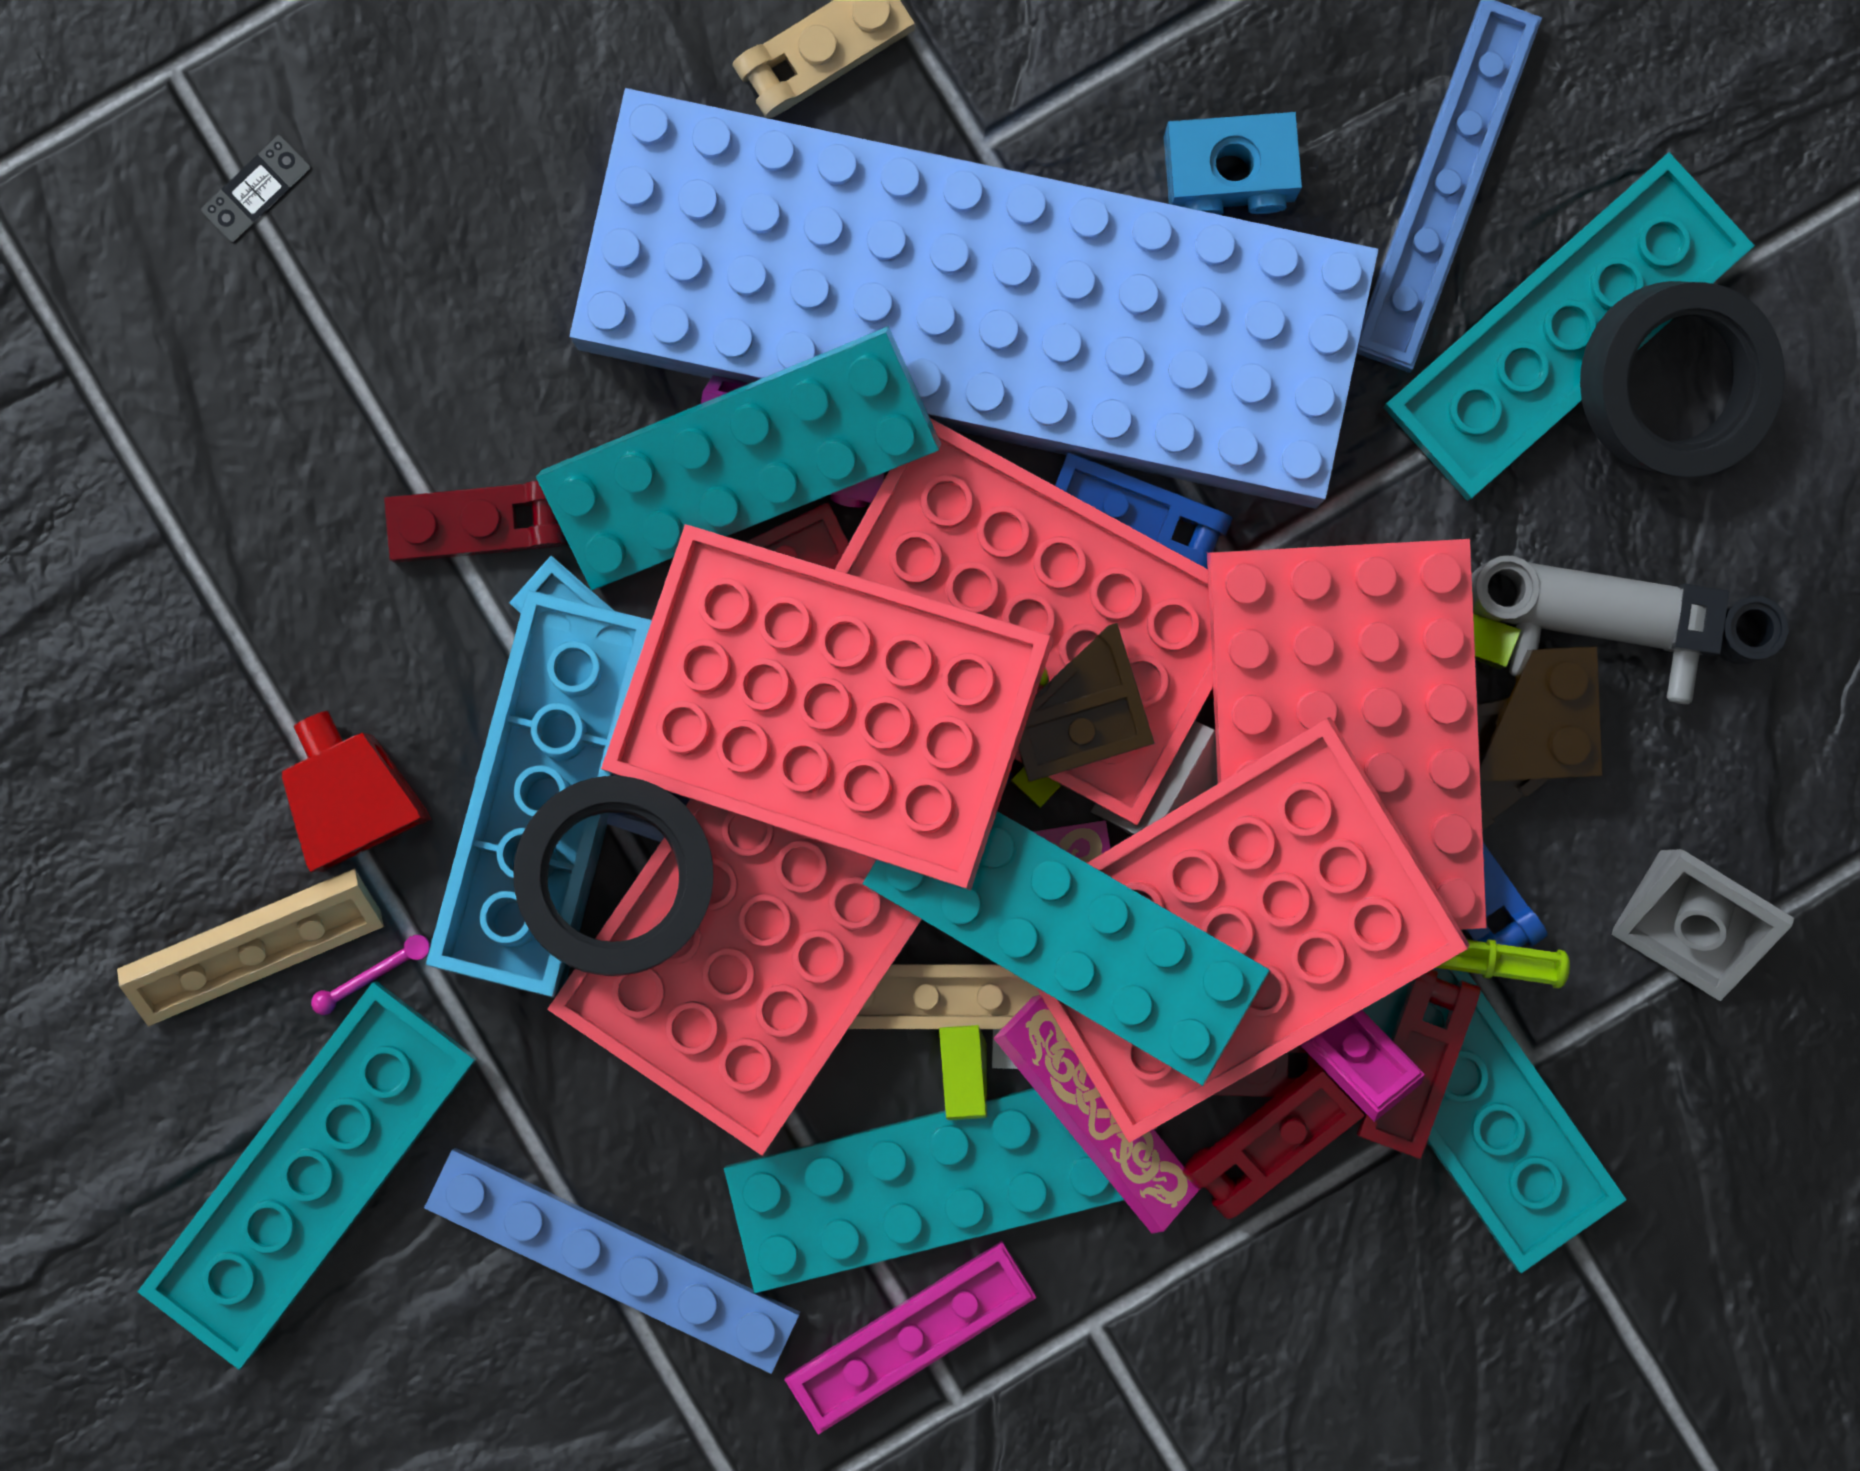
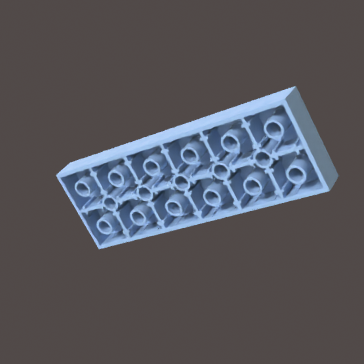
[569,88,1378,509]

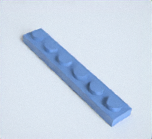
[424,1148,800,1374]

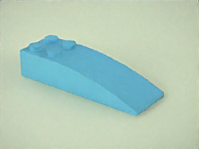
[426,589,652,998]

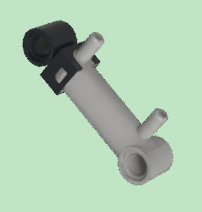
[1472,556,1789,704]

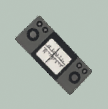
[201,135,310,242]

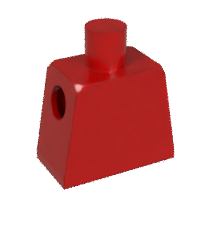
[282,710,431,872]

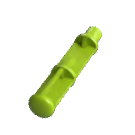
[1435,939,1570,988]

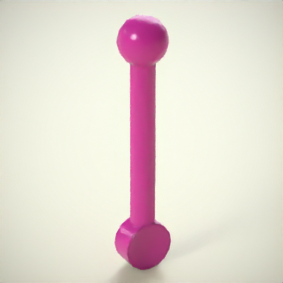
[311,935,431,1015]

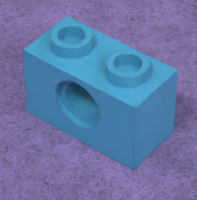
[1164,112,1302,215]

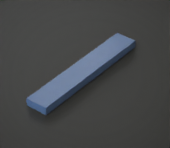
[1356,0,1542,373]

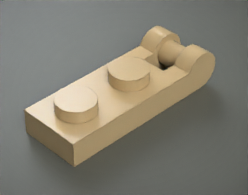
[732,0,915,119]

